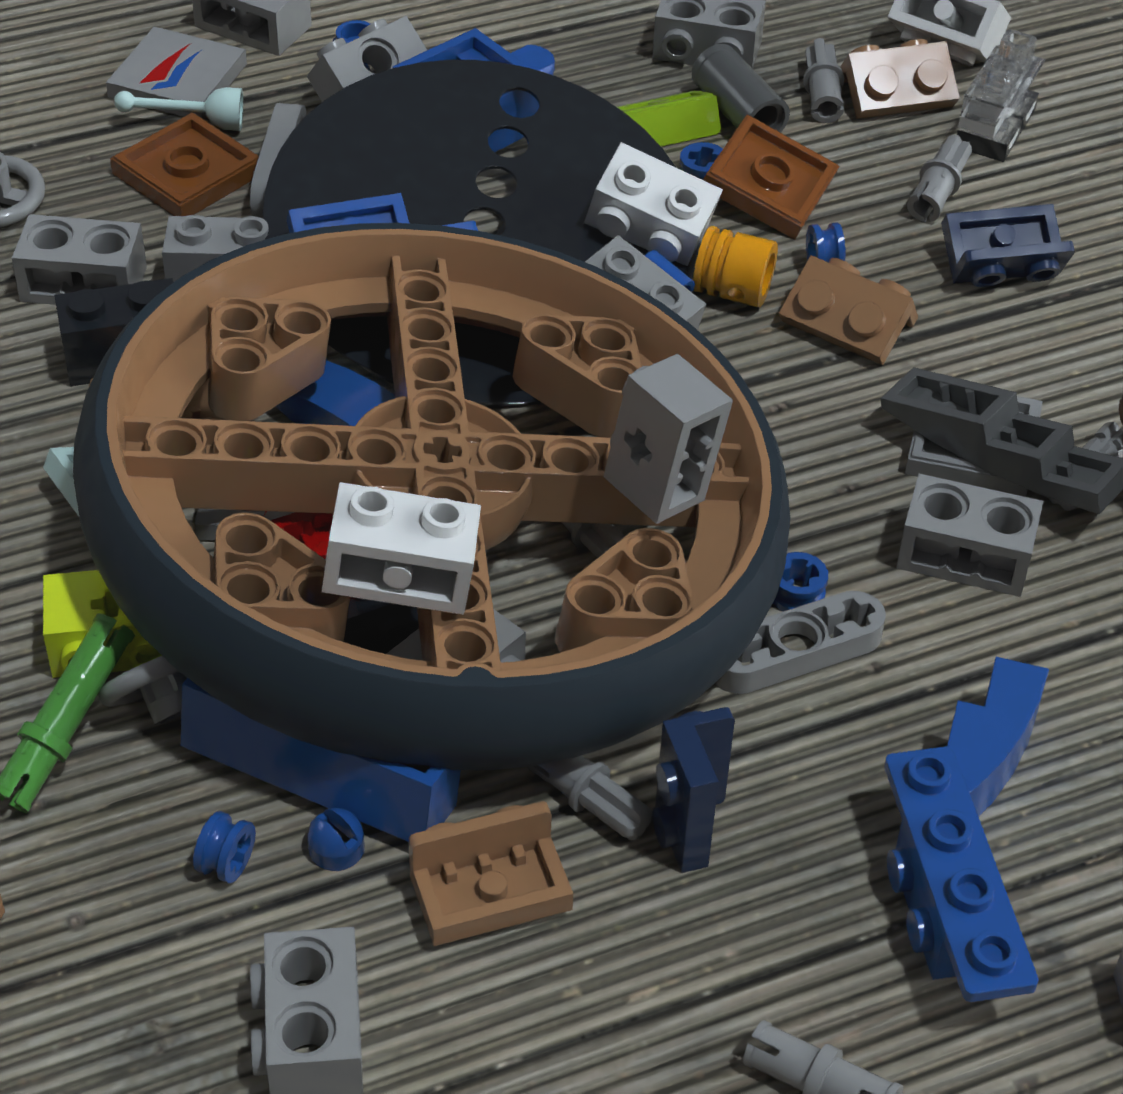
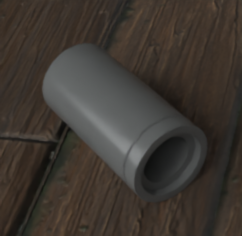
[691,44,790,133]

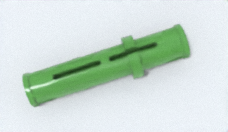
[0,613,135,813]

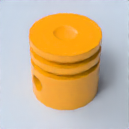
[693,226,778,308]

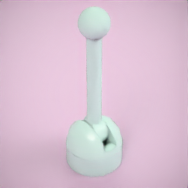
[114,87,243,131]

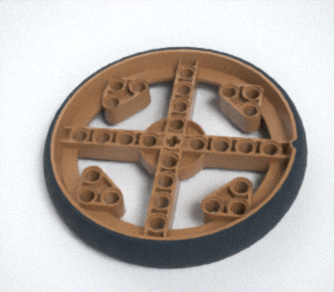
[73,223,790,770]

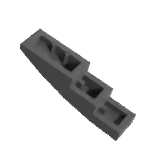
[880,367,1123,514]

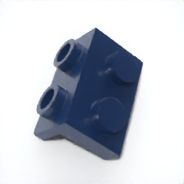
[941,204,1075,287]
[652,707,735,873]

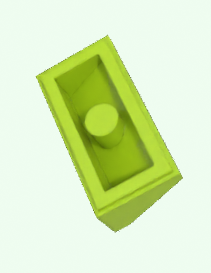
[617,90,721,146]

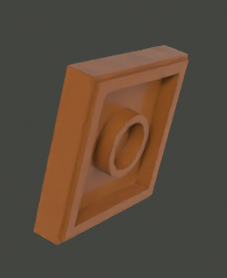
[110,112,259,216]
[703,115,840,240]

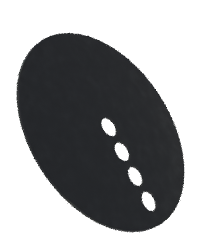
[263,60,701,406]

